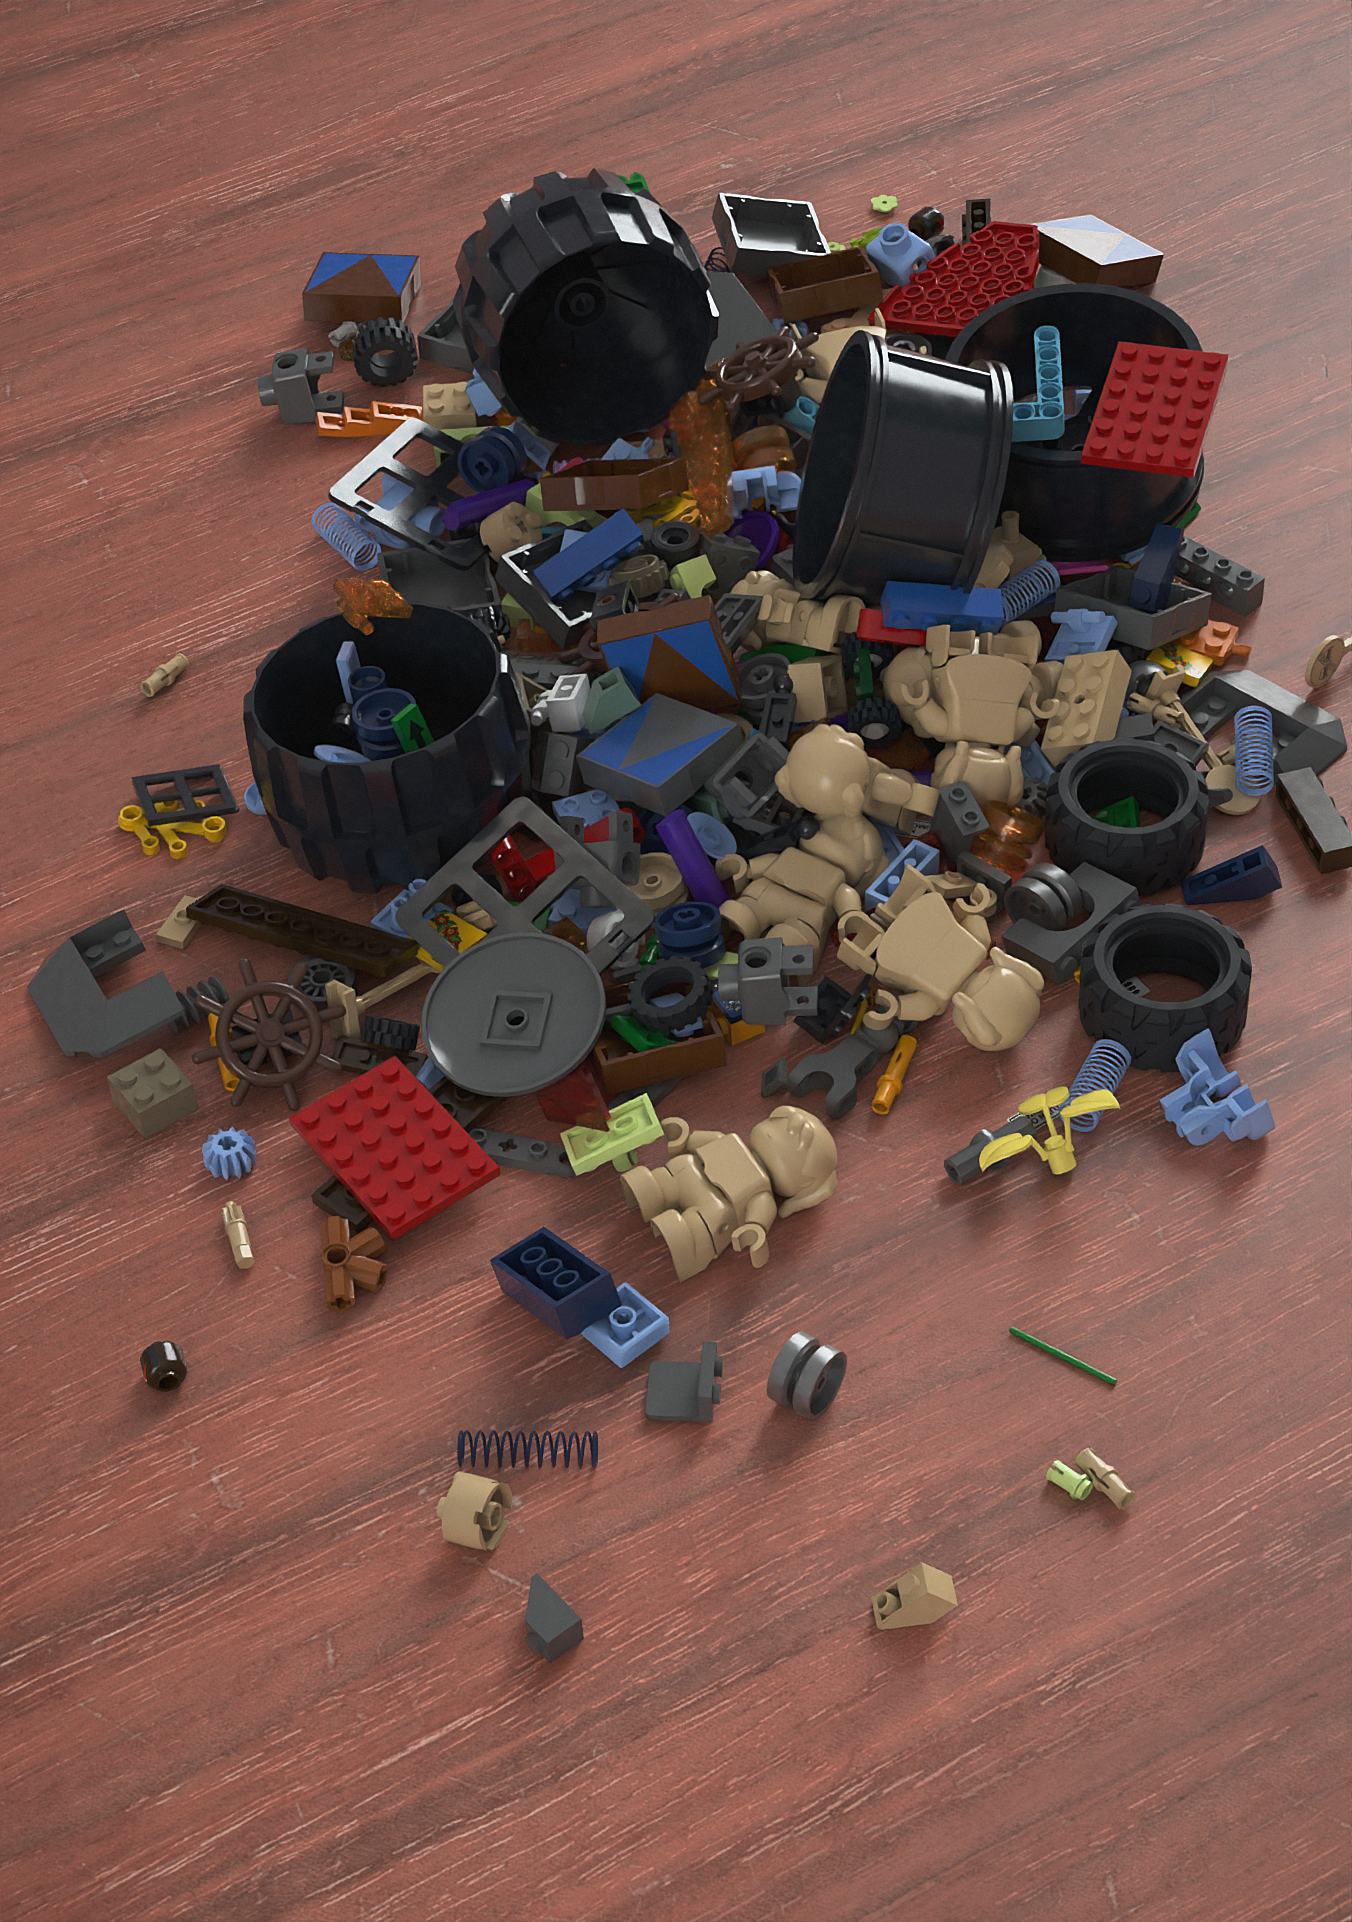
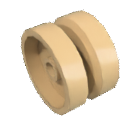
[627,853,691,928]

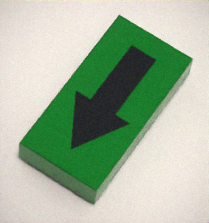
[390,704,434,753]

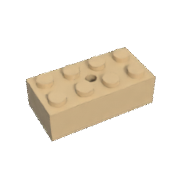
[1041,650,1132,769]

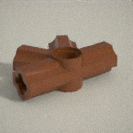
[320,1216,389,1312]

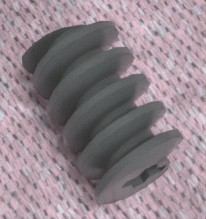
[168,976,229,1034]

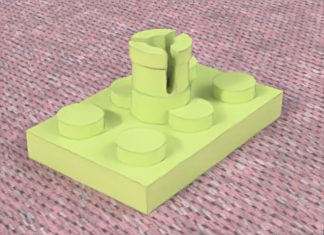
[560,1093,665,1176]

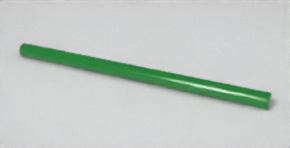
[1009,1326,1117,1386]

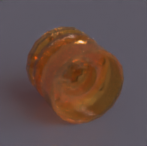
[970,800,1045,873]

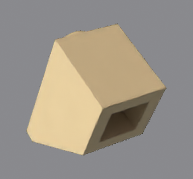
[871,1562,958,1630]

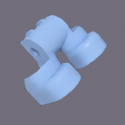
[712,465,801,532]
[1160,1028,1275,1146]

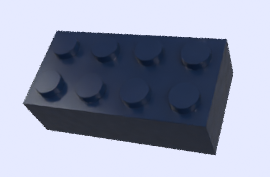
[490,1227,622,1340]

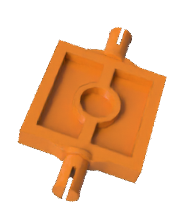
[1170,620,1251,666]

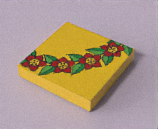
[1146,642,1214,687]
[407,909,488,972]

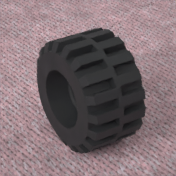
[352,317,418,387]

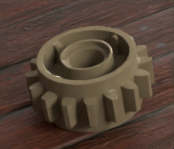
[608,555,669,598]

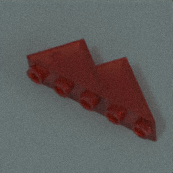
[536,1059,612,1132]

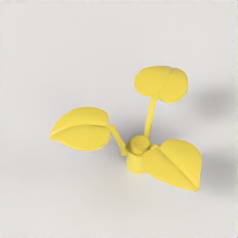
[979,1086,1120,1174]

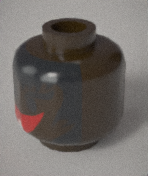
[908,207,944,241]
[140,1341,188,1392]

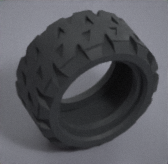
[1044,738,1209,896]
[1078,903,1252,1073]

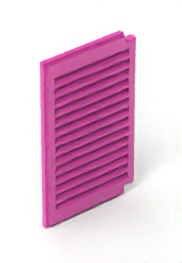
[1043,560,1109,575]

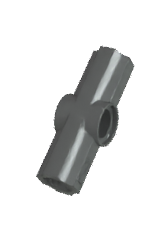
[944,1116,1037,1184]

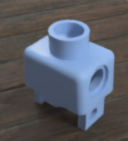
[866,223,935,288]
[354,474,446,549]

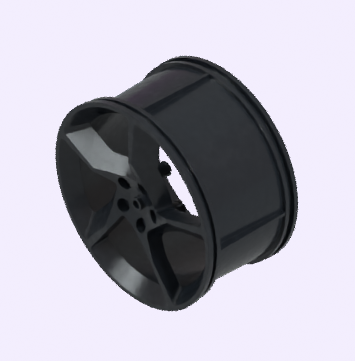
[945,283,1204,562]
[792,330,1013,604]

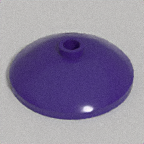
[720,510,779,572]

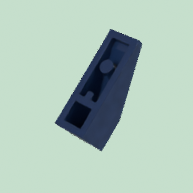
[1128,523,1184,612]
[1181,845,1283,905]

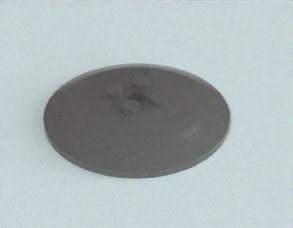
[421,932,606,1097]

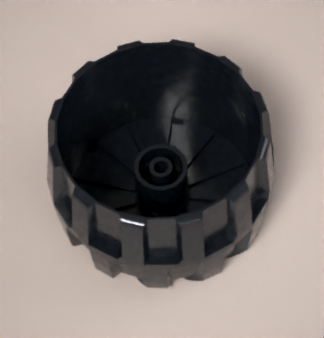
[453,168,719,447]
[243,601,534,894]

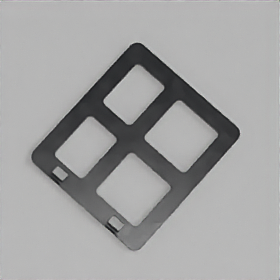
[328,418,538,571]
[395,797,655,1026]

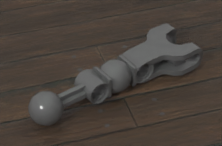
[788,999,918,1119]

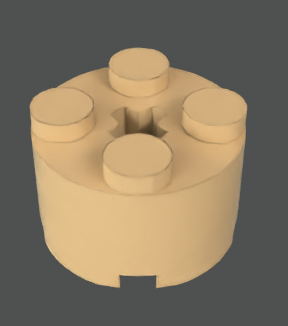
[480,502,542,563]
[436,1471,512,1551]

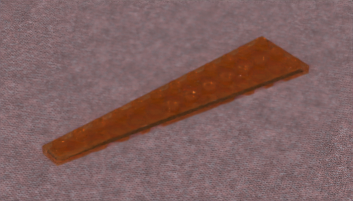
[667,357,734,537]

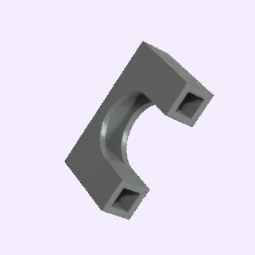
[1001,862,1141,984]

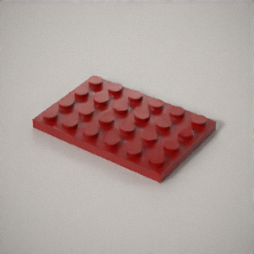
[1081,342,1229,478]
[289,1056,501,1240]

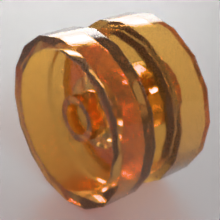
[730,425,797,473]

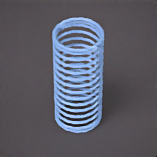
[311,502,382,571]
[997,560,1060,628]
[1234,706,1274,796]
[1059,1039,1131,1132]

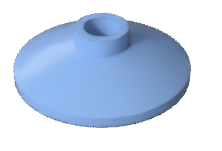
[314,745,370,763]
[687,812,737,859]

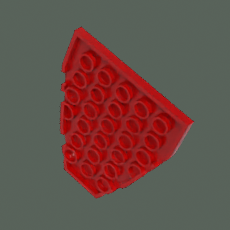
[867,221,1040,337]

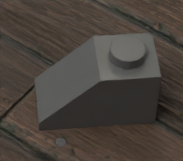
[525,1574,584,1663]

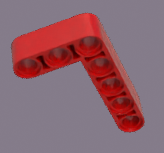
[856,608,927,652]
[489,808,646,903]

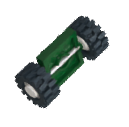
[841,632,901,749]

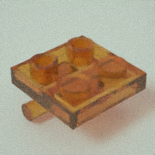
[333,577,413,635]

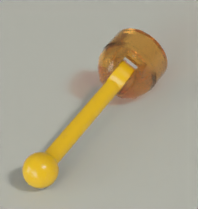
[846,981,882,1037]

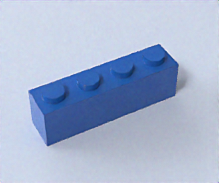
[533,508,644,605]
[881,581,1004,635]

